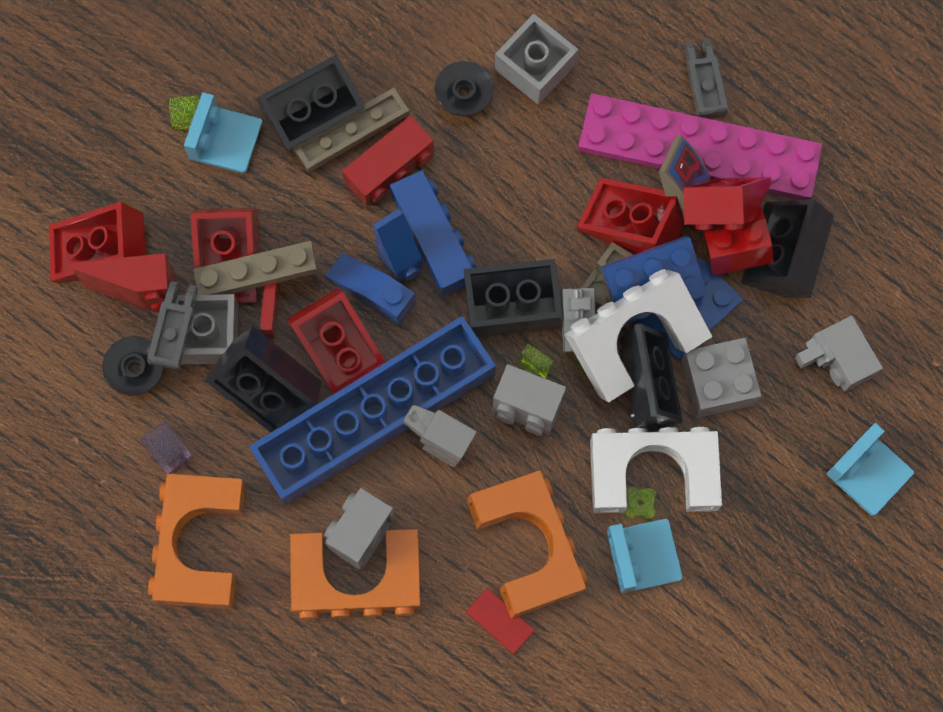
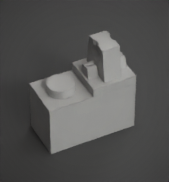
[560,288,595,351]
[795,316,883,392]
[403,405,477,467]

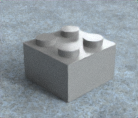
[494,13,579,105]
[175,294,239,364]
[681,338,761,418]
[492,364,566,436]
[324,488,395,572]

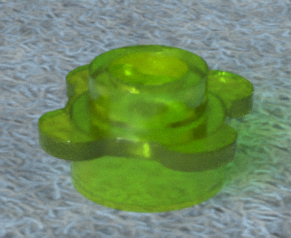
[625,487,656,519]

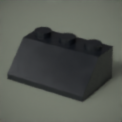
[256,54,365,150]
[742,199,834,298]
[464,259,563,337]
[620,323,683,431]
[205,326,322,432]

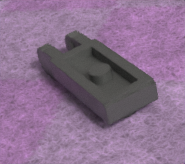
[684,38,728,118]
[147,281,198,370]

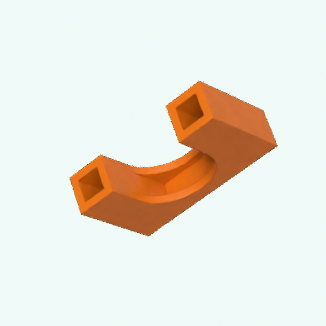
[466,470,587,619]
[148,474,246,609]
[290,529,421,620]

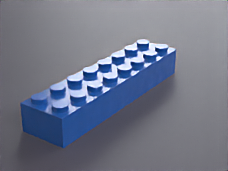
[249,316,496,506]

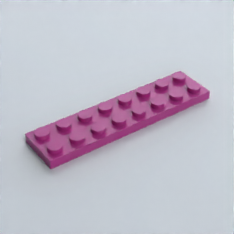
[578,93,822,200]

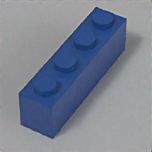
[390,170,477,297]

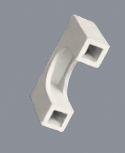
[564,269,712,402]
[590,427,722,513]

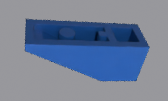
[373,208,422,282]
[325,252,416,327]

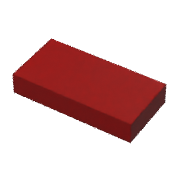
[260,282,280,339]
[466,588,535,655]

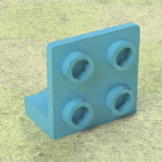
[184,92,263,174]
[826,423,914,516]
[606,519,683,594]

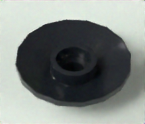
[435,61,493,117]
[102,336,164,396]

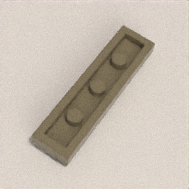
[293,87,410,173]
[193,241,319,295]

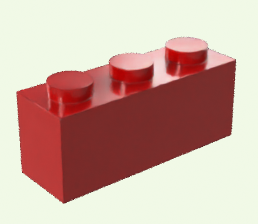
[342,116,434,206]

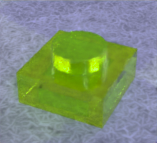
[168,94,199,130]
[520,343,554,378]

